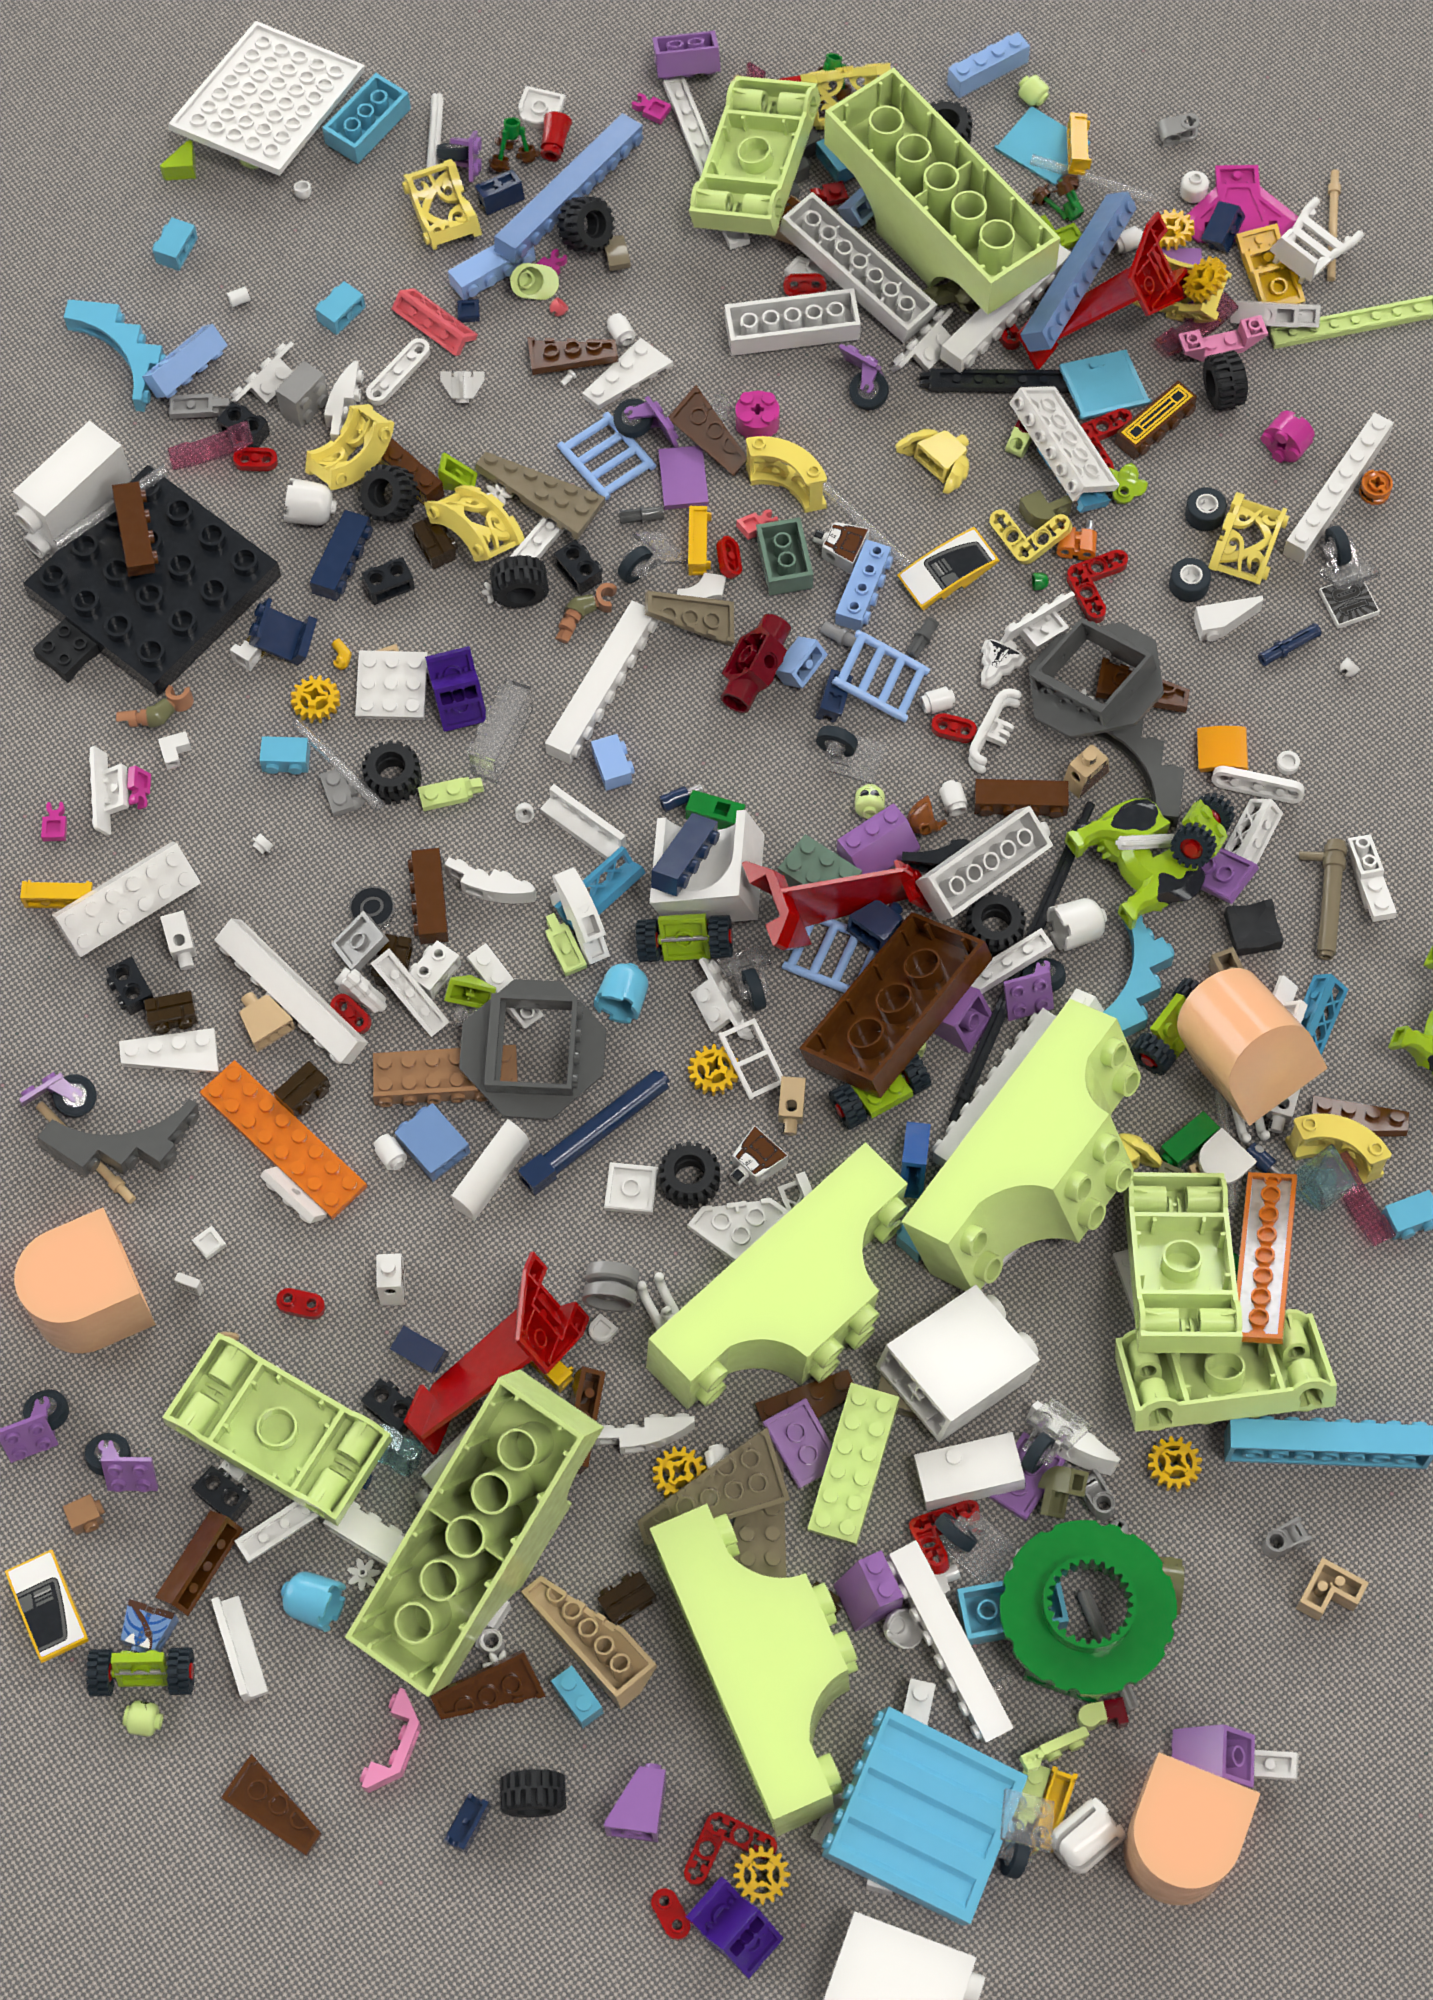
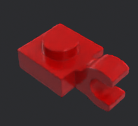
[810,181,849,206]

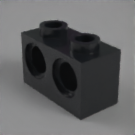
[216,401,270,448]
[554,539,603,596]
[361,556,415,605]
[106,956,154,1016]
[360,1378,413,1437]
[192,1465,253,1522]

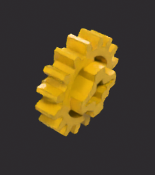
[1159,209,1195,251]
[1183,256,1228,303]
[290,675,341,723]
[688,1044,738,1096]
[1147,1436,1202,1492]
[652,1446,707,1499]
[733,1845,791,1905]

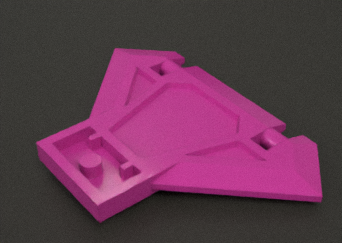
[1183,165,1298,243]

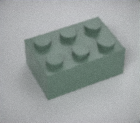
[756,517,813,596]
[778,834,862,887]

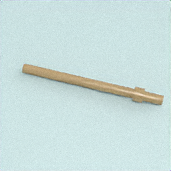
[1327,169,1341,282]
[36,1102,136,1204]

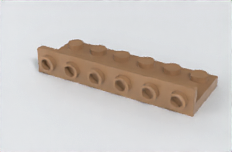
[373,1045,518,1107]

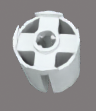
[1049,1798,1127,1874]

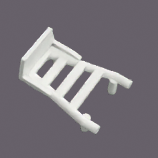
[1270,197,1364,285]

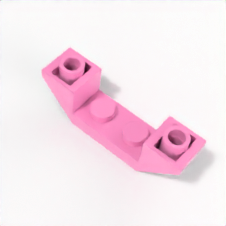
[1178,315,1268,362]
[360,1688,422,1793]

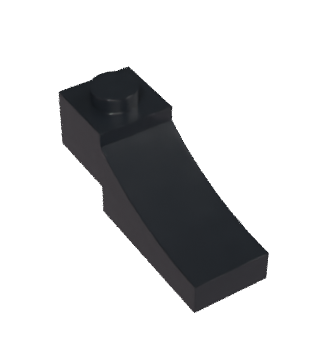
[901,839,970,873]

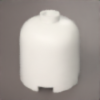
[284,478,337,526]
[1047,898,1107,951]

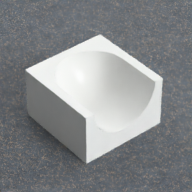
[649,810,764,924]

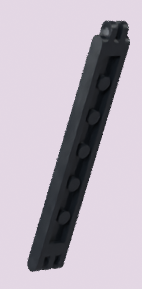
[919,368,1070,393]

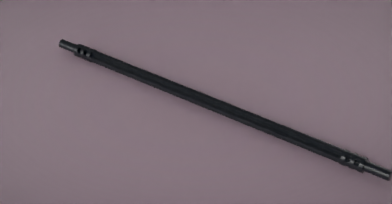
[948,801,1095,1122]

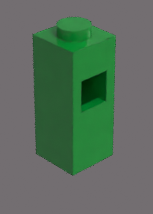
[685,790,746,830]
[1159,1111,1220,1168]

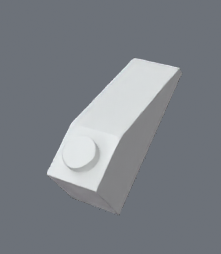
[1194,596,1263,641]

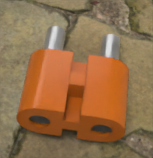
[1056,517,1097,560]

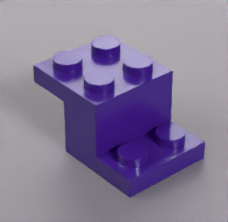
[425,646,488,732]
[686,1876,784,1979]

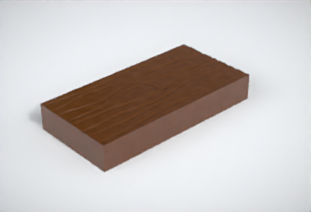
[799,912,992,1098]

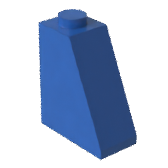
[900,1121,931,1199]

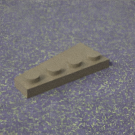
[645,591,734,647]

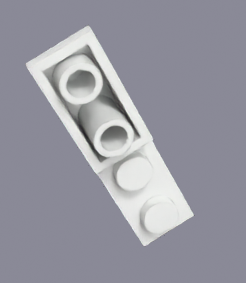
[1230,300,1321,328]
[324,361,364,442]
[1348,834,1397,922]
[444,857,537,904]
[552,867,610,965]
[466,943,544,1030]
[1025,1400,1120,1476]
[595,1413,695,1454]

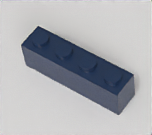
[310,510,373,602]
[651,813,720,897]

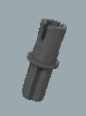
[619,505,664,524]
[906,617,939,659]

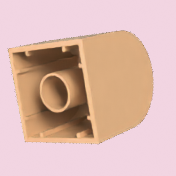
[1177,968,1328,1126]
[14,1208,156,1353]
[1124,1752,1260,1905]

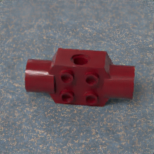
[720,614,791,713]

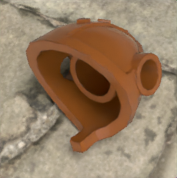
[907,795,948,835]

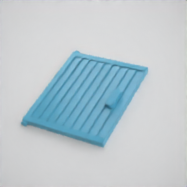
[994,106,1090,186]
[1059,350,1152,419]

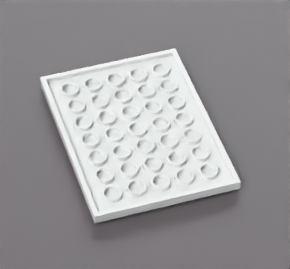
[168,21,365,176]

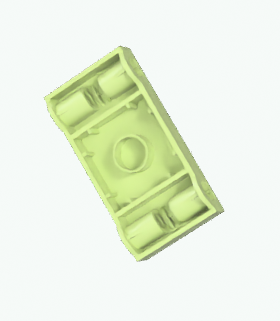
[689,76,821,236]
[1123,1172,1243,1354]
[1115,1309,1337,1432]
[162,1332,392,1526]

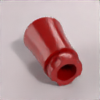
[540,111,573,162]

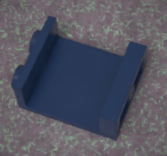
[248,598,318,666]

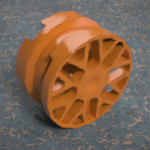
[1359,469,1393,505]

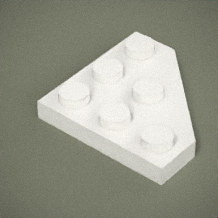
[687,1198,789,1261]

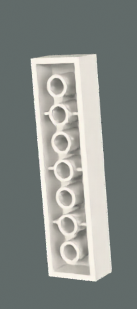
[780,192,937,343]

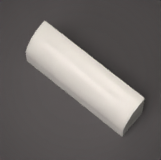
[451,1119,530,1221]

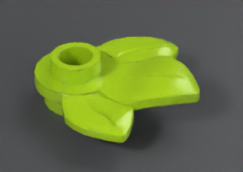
[1109,463,1148,504]

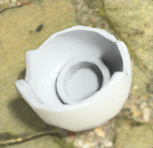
[883,1608,924,1649]

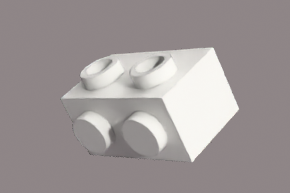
[409,940,461,999]

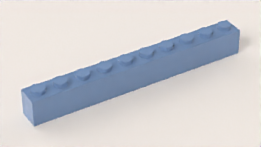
[494,113,643,264]
[1020,191,1137,352]

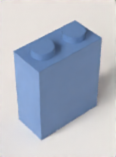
[395,1103,471,1182]

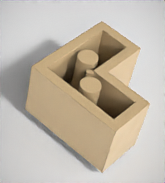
[1295,1557,1369,1621]

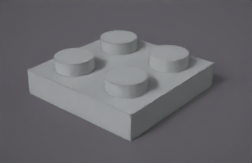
[331,911,389,972]

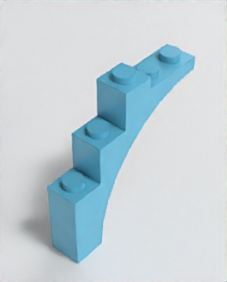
[64,299,167,412]
[1103,915,1175,1037]

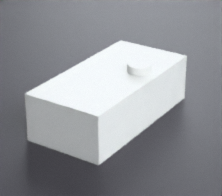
[914,1432,1025,1511]

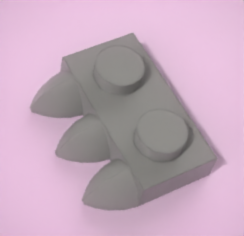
[319,768,366,817]

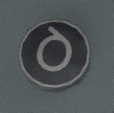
[349,886,396,929]

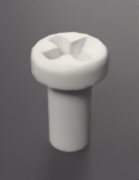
[560,369,577,387]

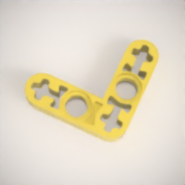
[990,509,1072,565]

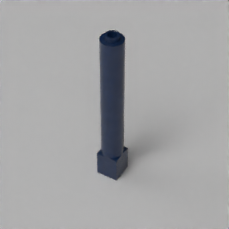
[518,1070,670,1196]

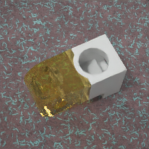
[230,635,265,671]

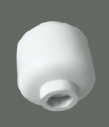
[1180,171,1209,203]

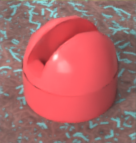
[549,297,569,317]

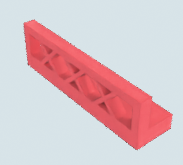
[392,288,478,356]

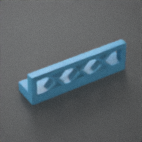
[554,846,646,930]
[1301,974,1349,1055]

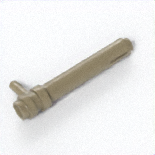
[1299,838,1347,960]

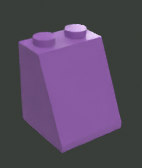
[933,986,992,1053]
[833,1550,904,1632]
[1171,1724,1255,1788]
[604,1763,667,1842]

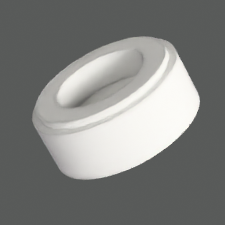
[1276,751,1300,775]

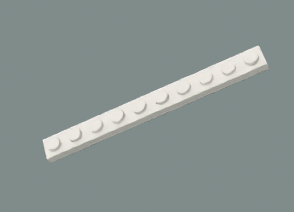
[664,75,750,250]

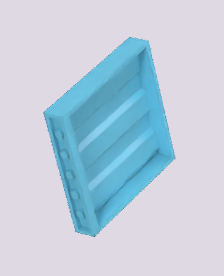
[821,1707,1028,1926]

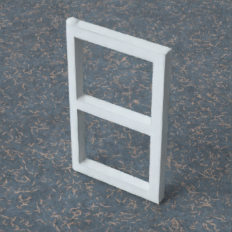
[718,1018,783,1100]

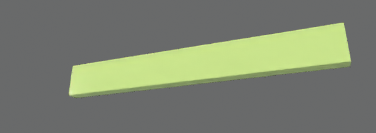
[1268,295,1433,349]

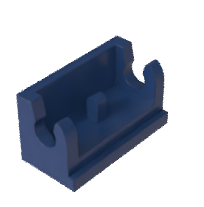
[475,169,525,216]
[1201,201,1246,254]
[815,669,853,723]
[390,1325,450,1374]
[443,1793,491,1854]

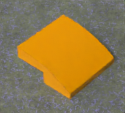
[1197,726,1248,773]

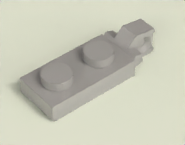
[169,393,230,419]

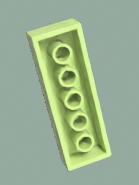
[808,1383,900,1546]

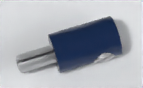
[659,784,703,812]
[1246,1142,1285,1174]

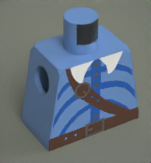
[121,1599,179,1653]

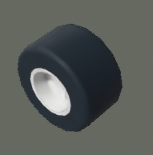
[1185,487,1227,532]
[1169,558,1211,602]

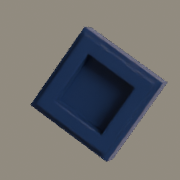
[457,299,480,323]

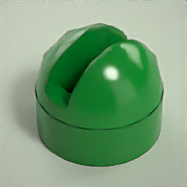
[1031,572,1049,591]

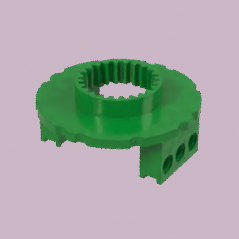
[999,1520,1177,1704]

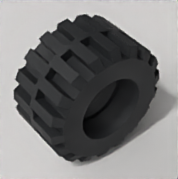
[930,100,973,144]
[557,197,615,252]
[1203,350,1248,411]
[358,465,419,522]
[490,555,549,608]
[362,740,422,804]
[965,892,1026,957]
[659,1142,720,1209]
[500,1769,566,1818]

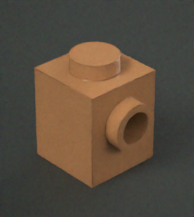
[63,1494,105,1535]

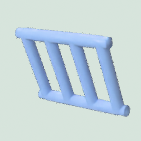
[557,411,657,501]
[832,630,930,723]
[781,919,877,993]

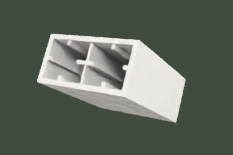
[13,421,132,558]
[876,1285,1040,1443]
[824,1911,986,2000]

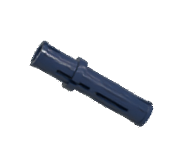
[1258,623,1322,666]

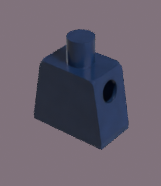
[846,900,903,953]

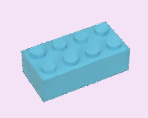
[322,73,411,164]
[956,1581,1069,1645]

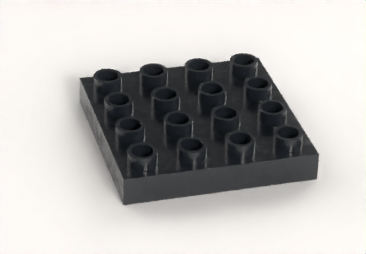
[23,465,281,697]

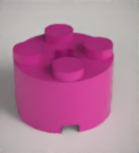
[735,391,780,439]
[1260,411,1315,463]

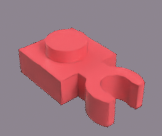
[736,509,778,540]

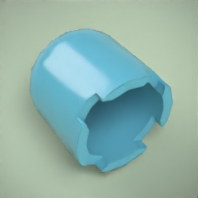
[594,963,649,1024]
[281,1571,346,1632]

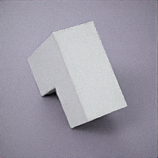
[158,731,191,770]

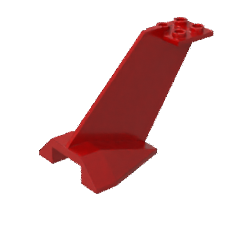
[1017,212,1190,370]
[742,859,933,951]
[404,1251,590,1455]

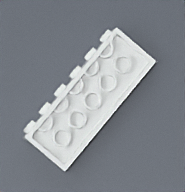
[1010,386,1119,501]

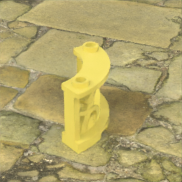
[801,63,891,130]
[402,159,482,250]
[1133,253,1232,323]
[305,404,394,490]
[746,436,827,513]
[424,485,525,562]
[1209,492,1290,585]
[1285,1114,1392,1185]

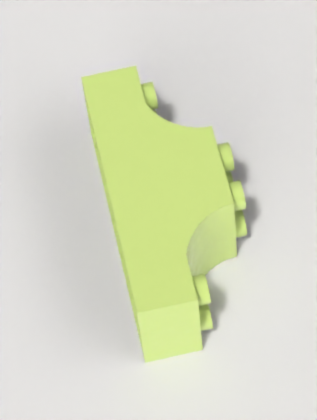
[824,68,1060,314]
[901,999,1141,1291]
[646,1142,908,1410]
[345,1369,604,1697]
[650,1504,858,1837]

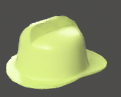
[510,263,559,300]

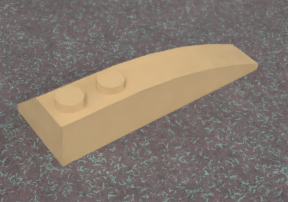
[521,1576,657,1709]

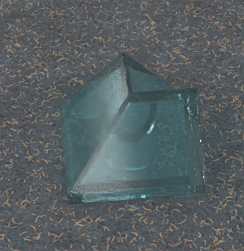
[1296,1144,1357,1212]

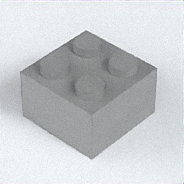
[275,361,329,428]

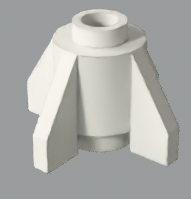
[440,371,485,403]

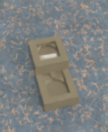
[604,235,631,271]

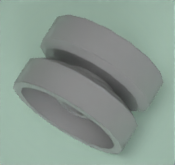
[582,1261,640,1312]

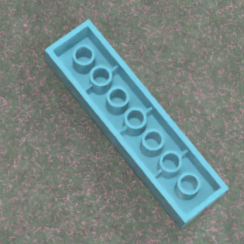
[1224,1416,1433,1469]

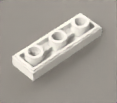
[260,1166,327,1223]

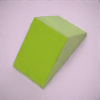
[160,139,196,181]
[438,452,478,491]
[444,975,496,1008]

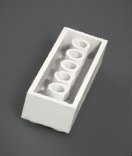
[725,288,861,356]
[915,806,1054,921]
[52,842,201,957]

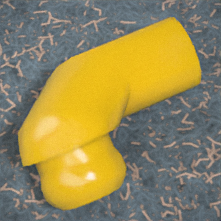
[331,638,352,670]

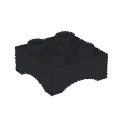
[33,619,100,683]
[1224,899,1284,956]

